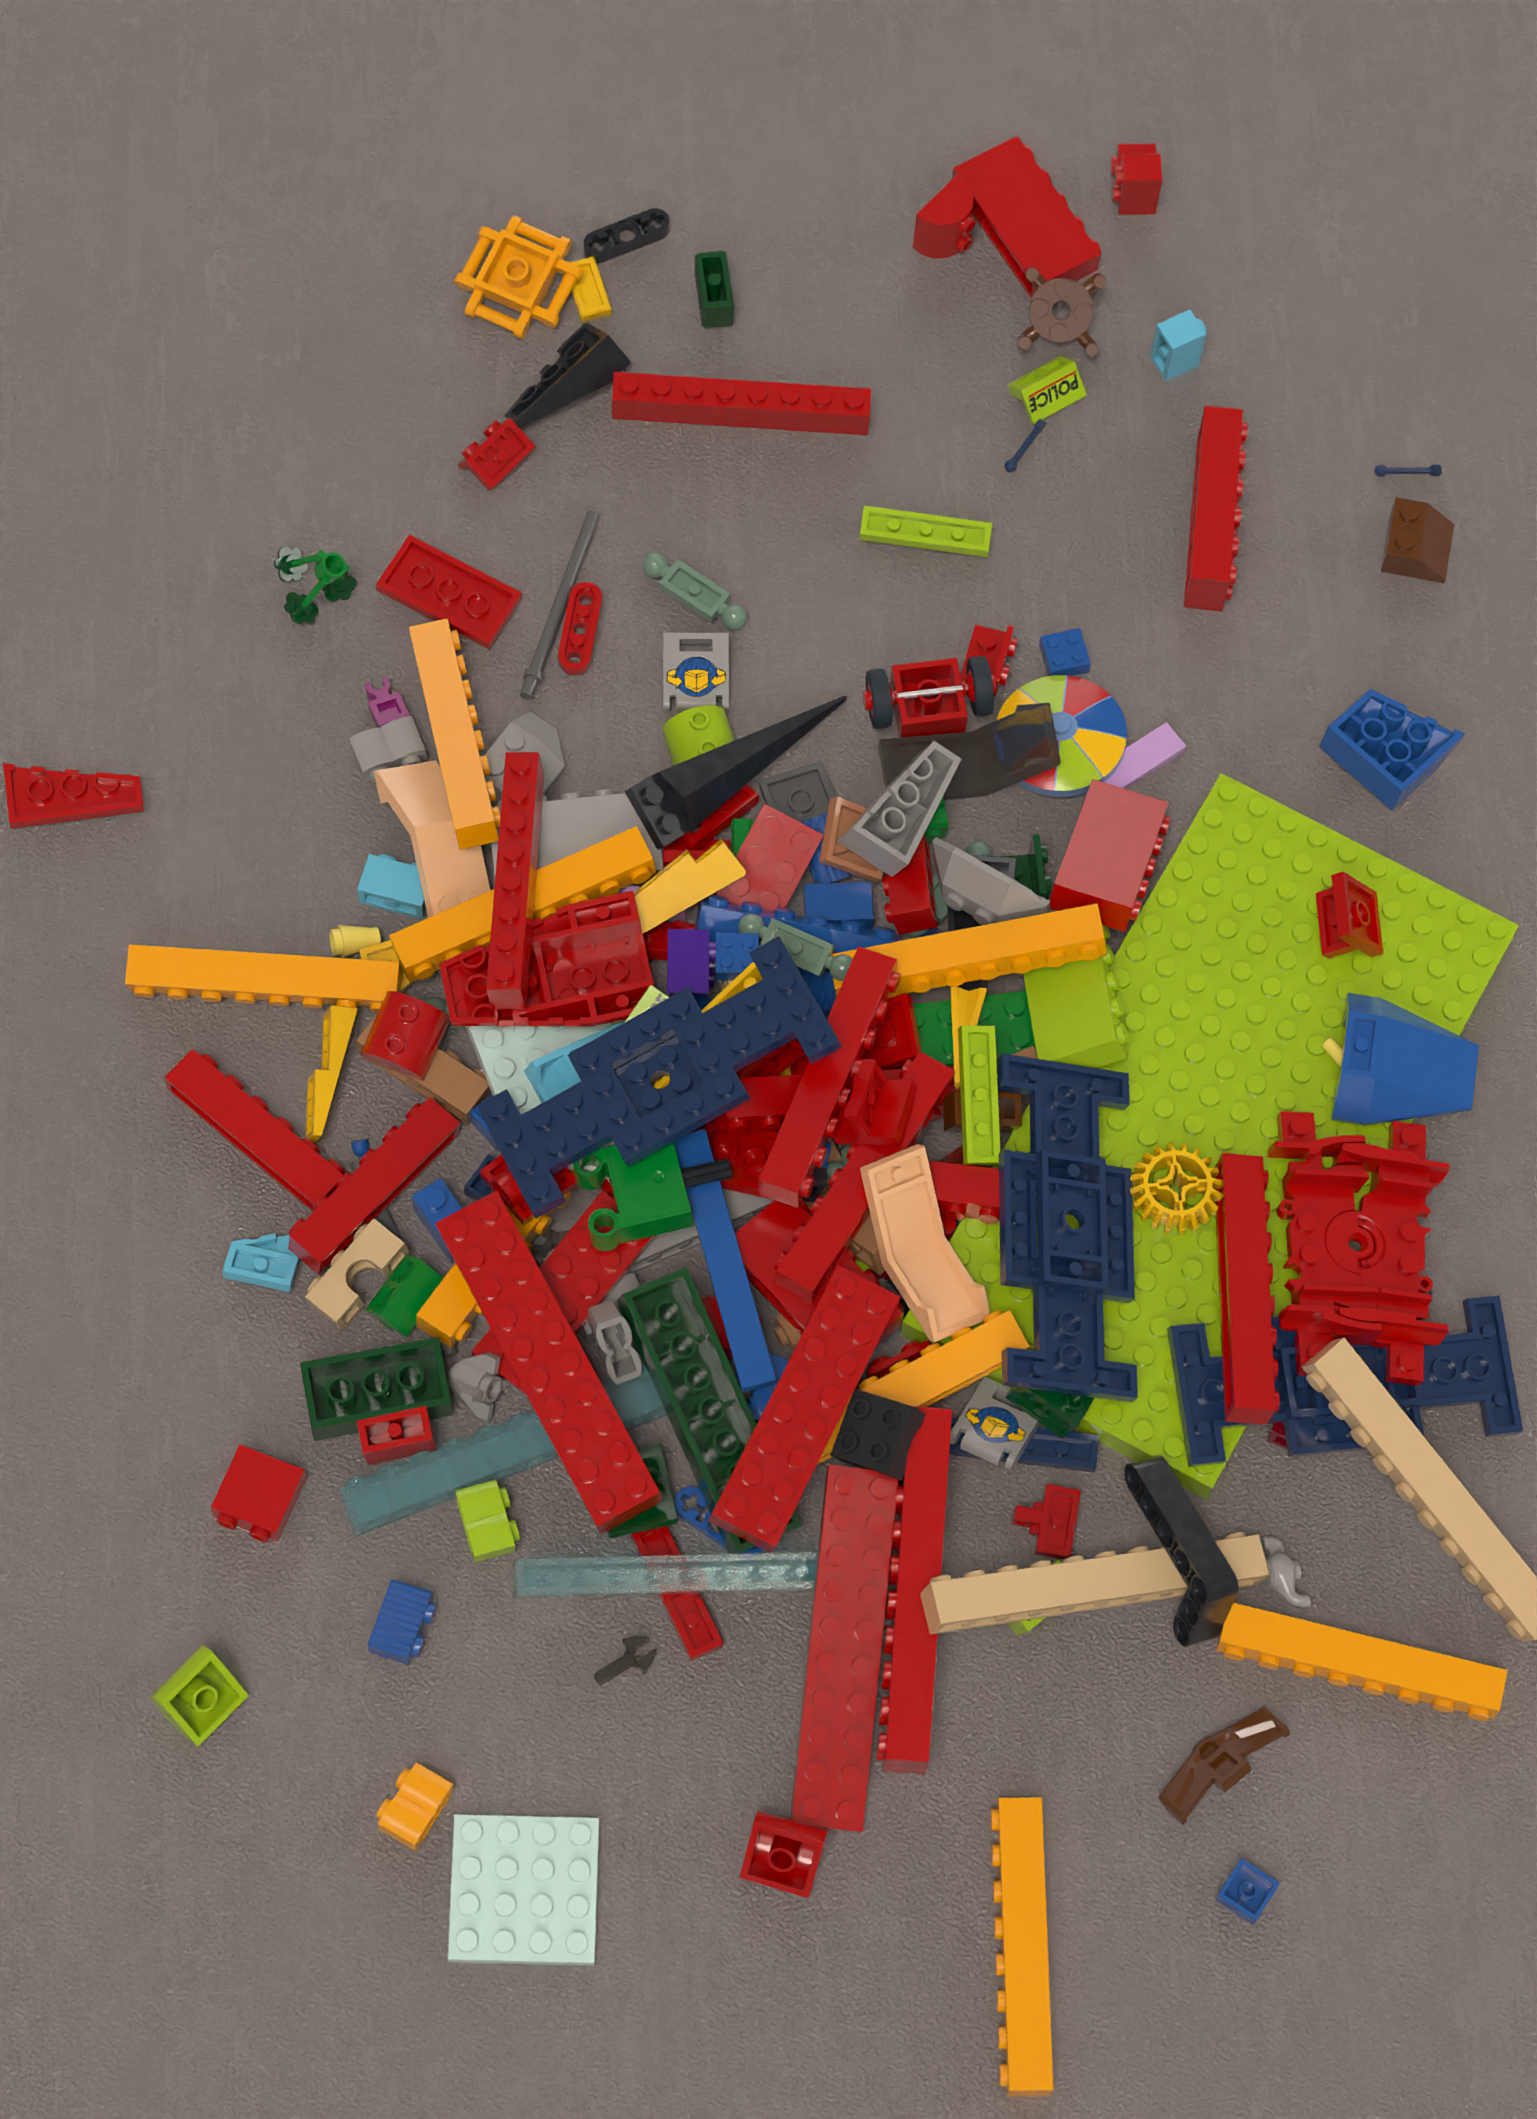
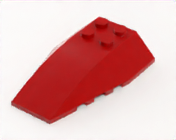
[439,890,654,1026]

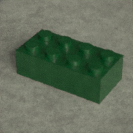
[300,1337,452,1441]

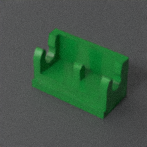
[365,1255,443,1337]

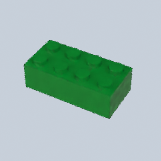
[900,991,1036,1069]

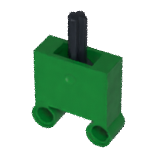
[573,1142,732,1251]

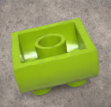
[662,705,735,766]
[150,1645,249,1747]

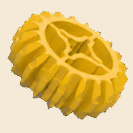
[1130,1142,1223,1235]

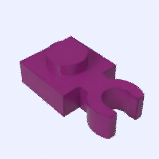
[365,677,410,728]

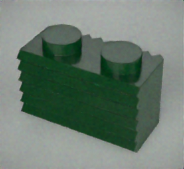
[694,251,734,328]

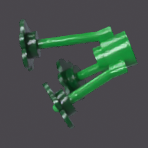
[274,546,357,624]

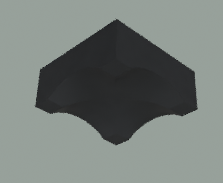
[830,1389,926,1480]

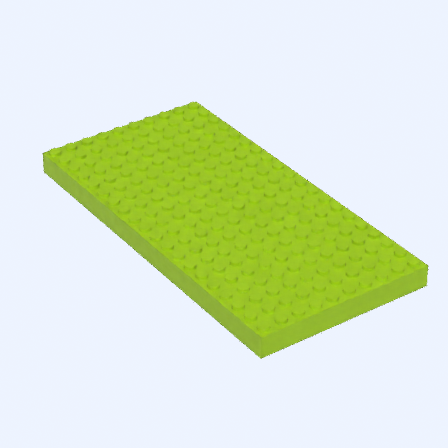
[900,773,1519,1500]

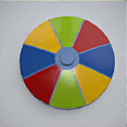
[995,675,1127,797]

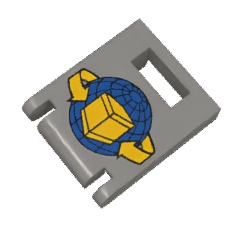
[663,633,729,712]
[950,1376,1040,1471]

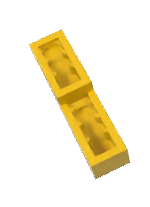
[305,1005,358,1144]

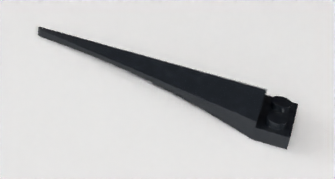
[624,696,847,850]

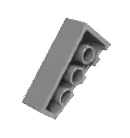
[837,741,961,877]

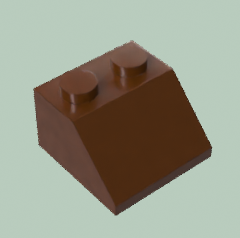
[1381,497,1454,583]

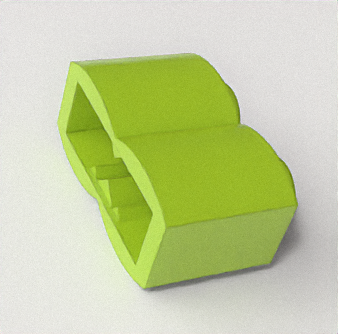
[455,1479,520,1563]

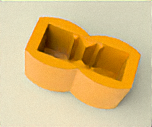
[376,1762,454,1851]

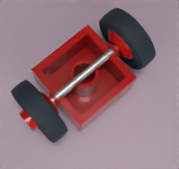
[863,656,996,742]

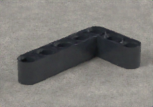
[1124,1455,1239,1647]

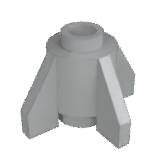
[449,1352,511,1422]

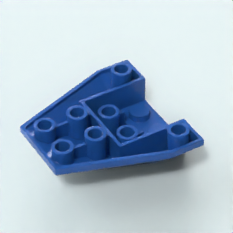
[1331,993,1479,1125]

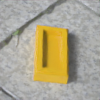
[569,257,612,323]

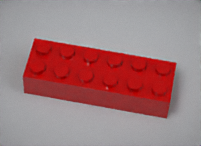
[1183,405,1248,612]

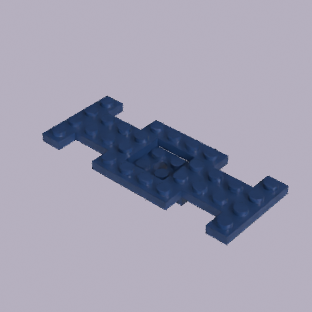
[477,936,842,1219]
[997,1053,1138,1403]
[1167,1295,1523,1467]

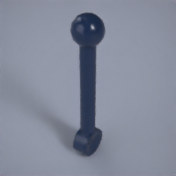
[1004,419,1046,472]
[1374,464,1442,477]

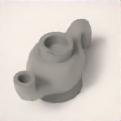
[1260,1536,1311,1608]

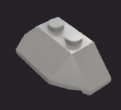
[484,711,565,807]
[932,837,1050,925]

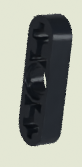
[583,208,669,263]

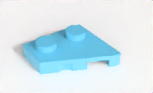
[222,1233,300,1292]

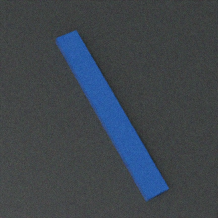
[673,1129,776,1393]

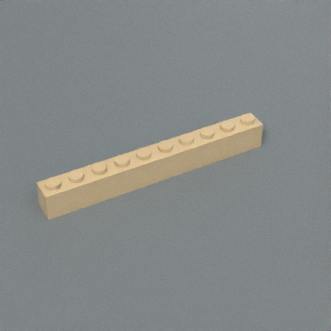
[1302,1338,1537,1641]
[920,1532,1270,1634]

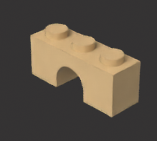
[305,1218,411,1331]

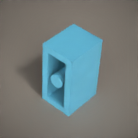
[1150,309,1207,381]
[357,854,426,920]

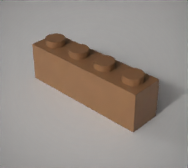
[356,1013,492,1127]

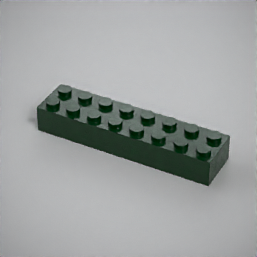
[617,1267,802,1558]

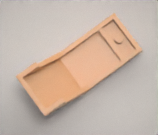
[374,760,490,918]
[860,1144,990,1343]

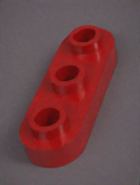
[558,582,602,675]

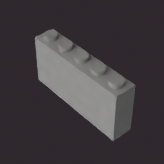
[491,787,663,879]

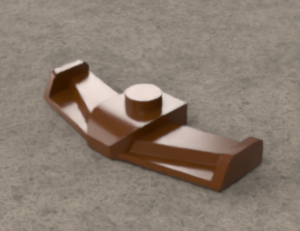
[1158,1708,1290,1825]

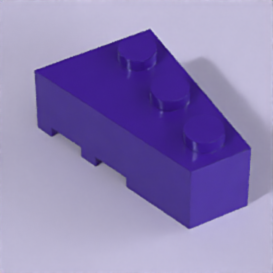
[667,929,716,999]

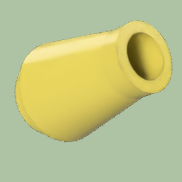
[329,925,381,958]

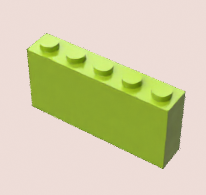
[1023,925,1129,1068]

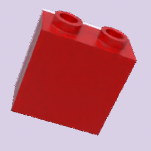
[211,1444,307,1544]

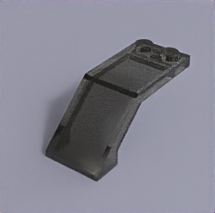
[878,702,1061,800]

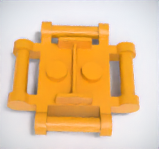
[453,215,583,339]

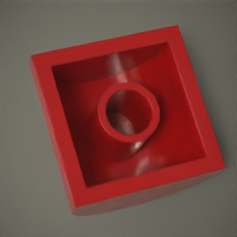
[913,174,976,259]
[360,991,450,1081]
[739,1810,828,1898]

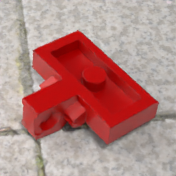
[1012,1484,1081,1560]

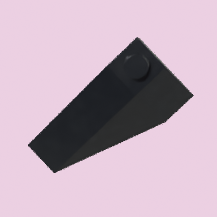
[504,322,631,427]

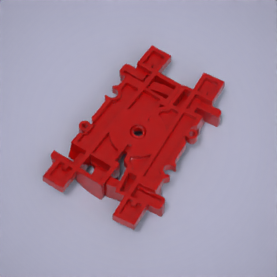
[1267,1111,1450,1386]

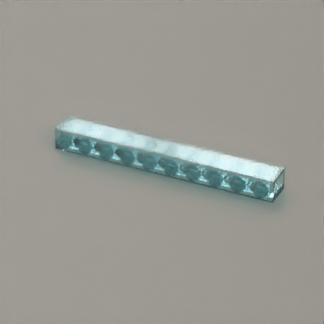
[339,1365,667,1536]
[512,1552,818,1599]

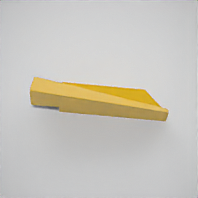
[633,839,746,934]

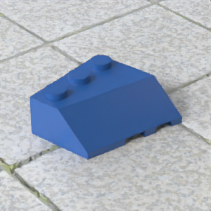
[1319,689,1465,811]

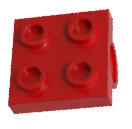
[480,1154,577,1226]

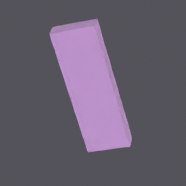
[1104,722,1187,789]

